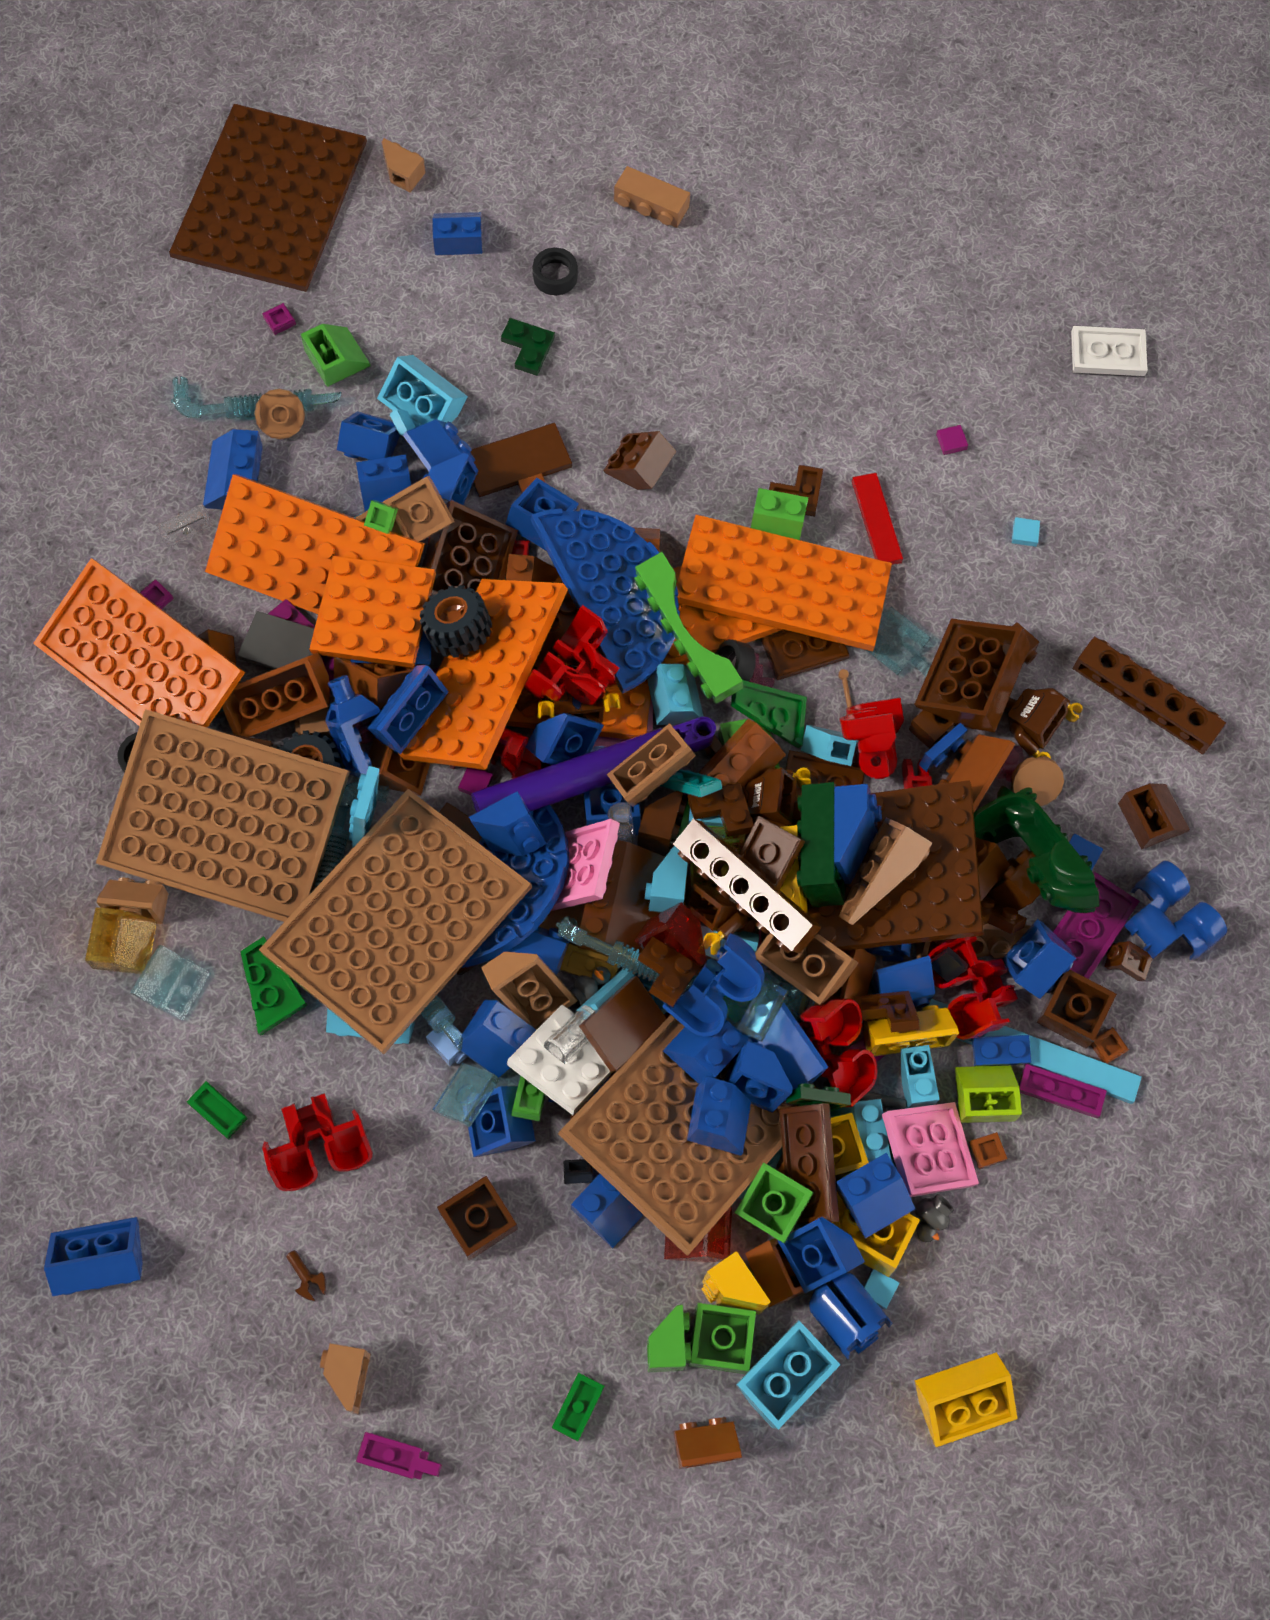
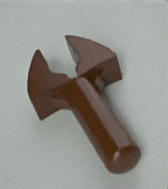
[286,1250,326,1302]

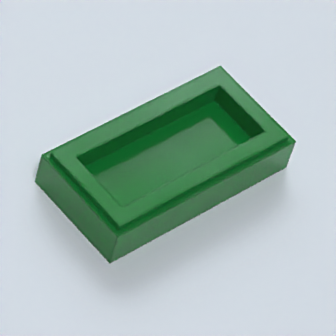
[187,1081,248,1140]

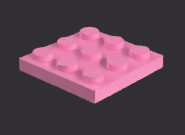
[551,819,620,911]
[882,1102,979,1197]

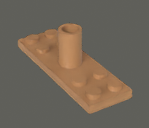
[355,476,455,542]

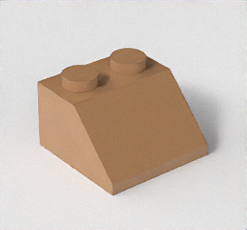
[96,877,169,924]
[320,1343,371,1415]

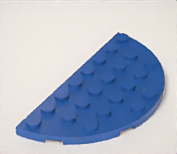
[530,509,680,694]
[461,805,569,968]

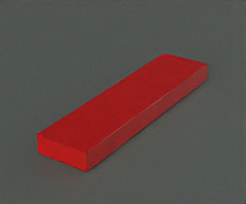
[852,473,903,565]

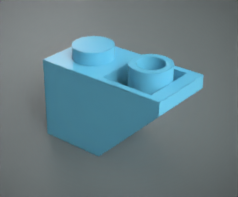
[801,725,857,766]
[901,1045,940,1108]

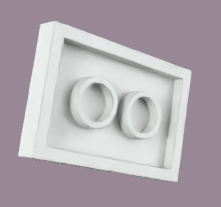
[1071,326,1148,376]

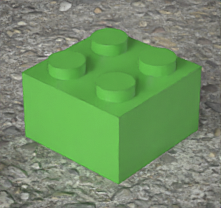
[689,1303,756,1374]

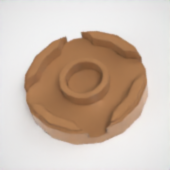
[255,388,305,439]
[1011,756,1064,806]

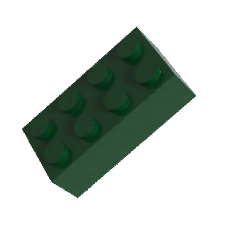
[797,782,845,907]

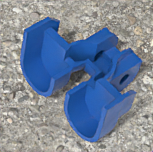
[1124,861,1227,960]
[662,933,765,1037]

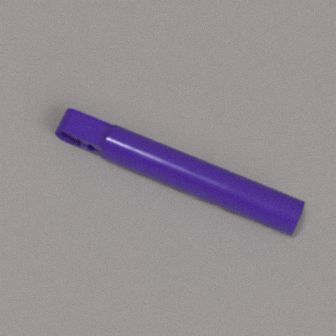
[471,717,716,813]

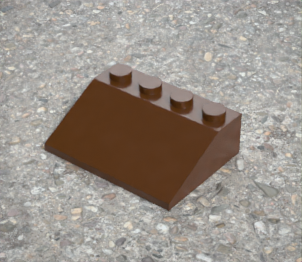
[422,500,518,595]
[914,618,1031,733]
[578,840,668,960]

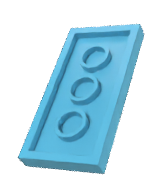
[349,766,380,849]

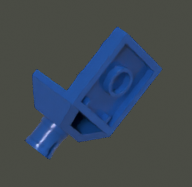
[325,675,380,778]

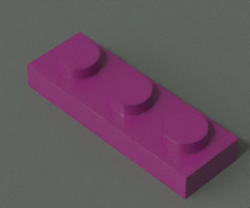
[1019,1064,1107,1119]

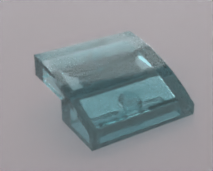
[866,607,931,675]
[130,945,211,1021]
[726,979,789,1042]

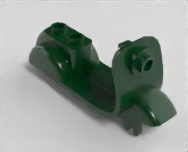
[974,786,1099,913]

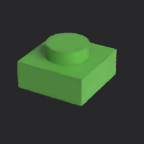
[364,500,398,534]

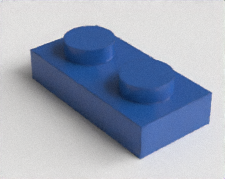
[919,723,968,772]
[972,1035,1032,1066]

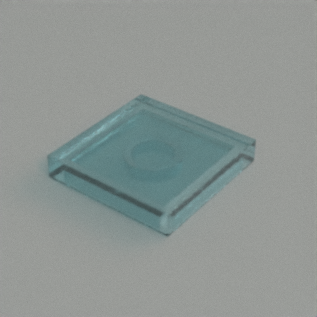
[432,1063,500,1127]

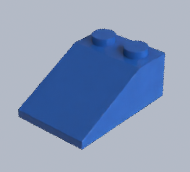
[834,784,882,884]

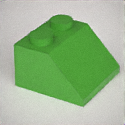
[751,488,808,540]

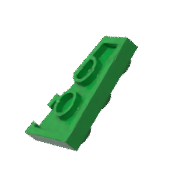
[731,680,807,748]
[240,936,307,1036]

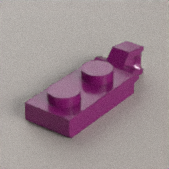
[356,1432,442,1480]

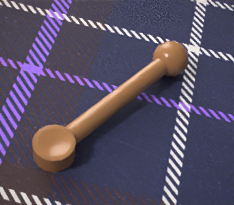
[838,669,852,715]

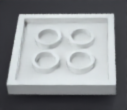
[507,1005,614,1115]

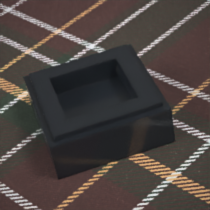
[931,947,969,983]
[563,1159,593,1184]

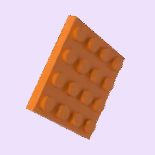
[309,556,436,668]

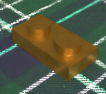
[560,944,621,980]

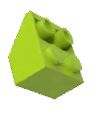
[955,1065,1022,1123]

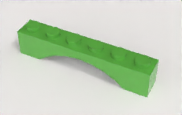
[634,552,743,704]

